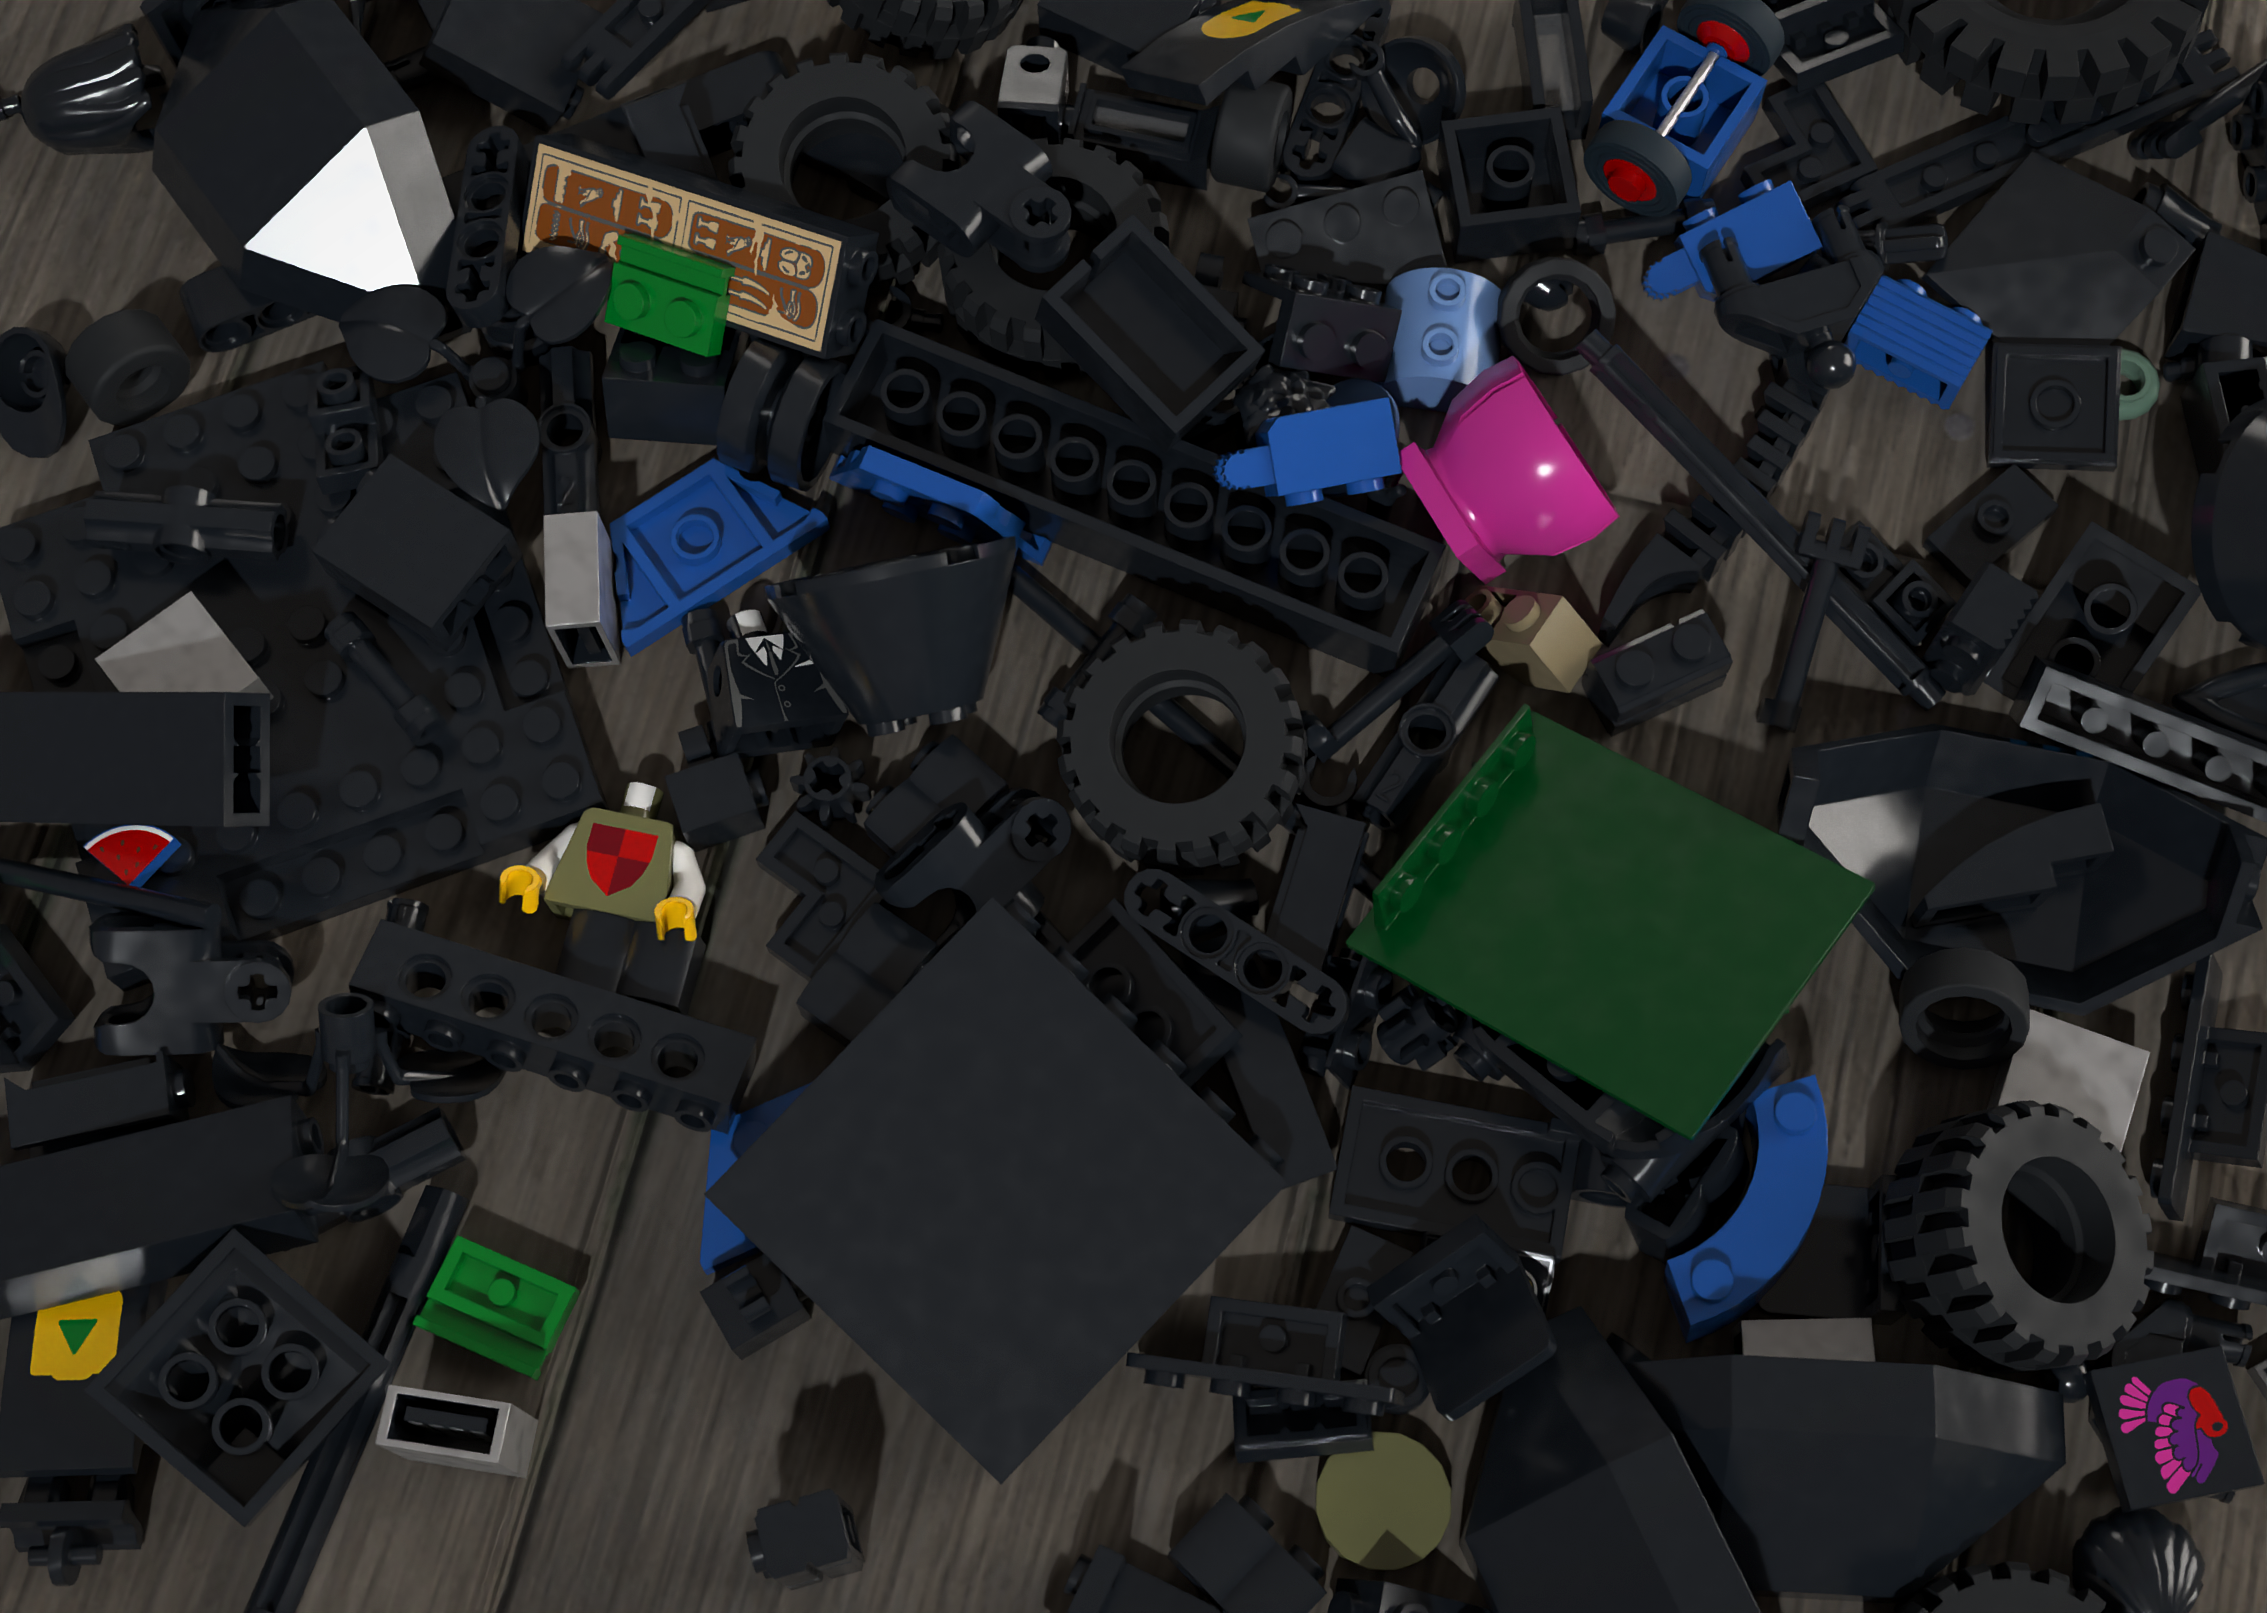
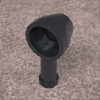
[1601,0,1669,56]

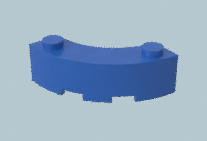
[1663,1075,1828,1343]

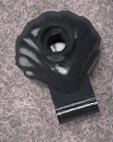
[2072,1506,2205,1613]

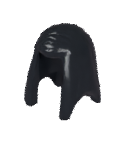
[21,23,167,155]

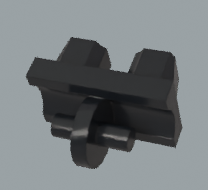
[0,1474,145,1586]

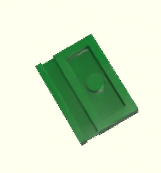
[604,233,736,357]
[412,1235,581,1381]

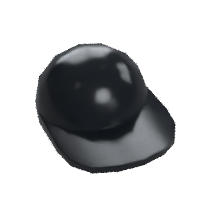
[0,327,71,458]

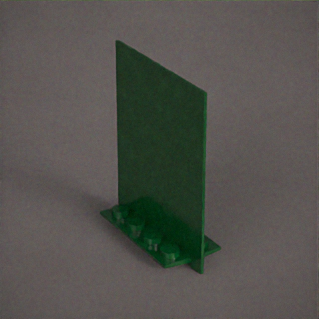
[1346,703,1875,1141]

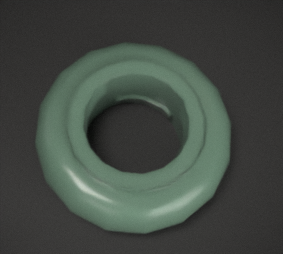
[2119,349,2161,421]

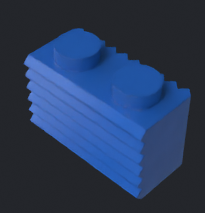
[1844,275,1993,410]

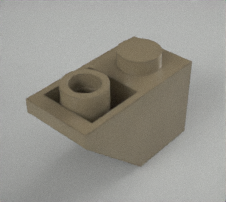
[1465,585,1603,693]

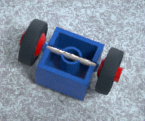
[1583,0,1784,217]

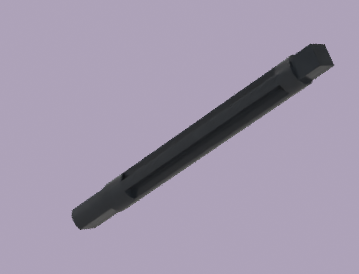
[243,1185,469,1613]

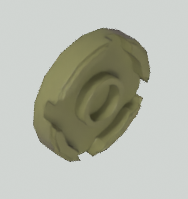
[1315,1432,1451,1572]

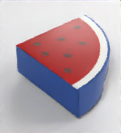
[83,825,182,887]

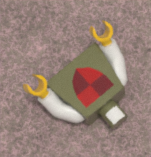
[499,782,706,941]

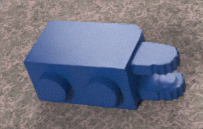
[1641,179,1823,302]
[1212,397,1402,507]

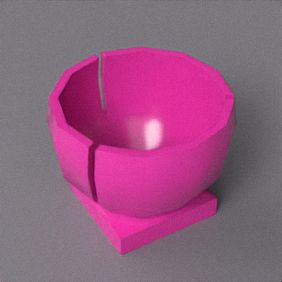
[1399,356,1620,585]

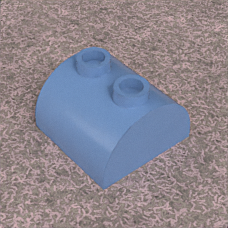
[1374,267,1502,412]

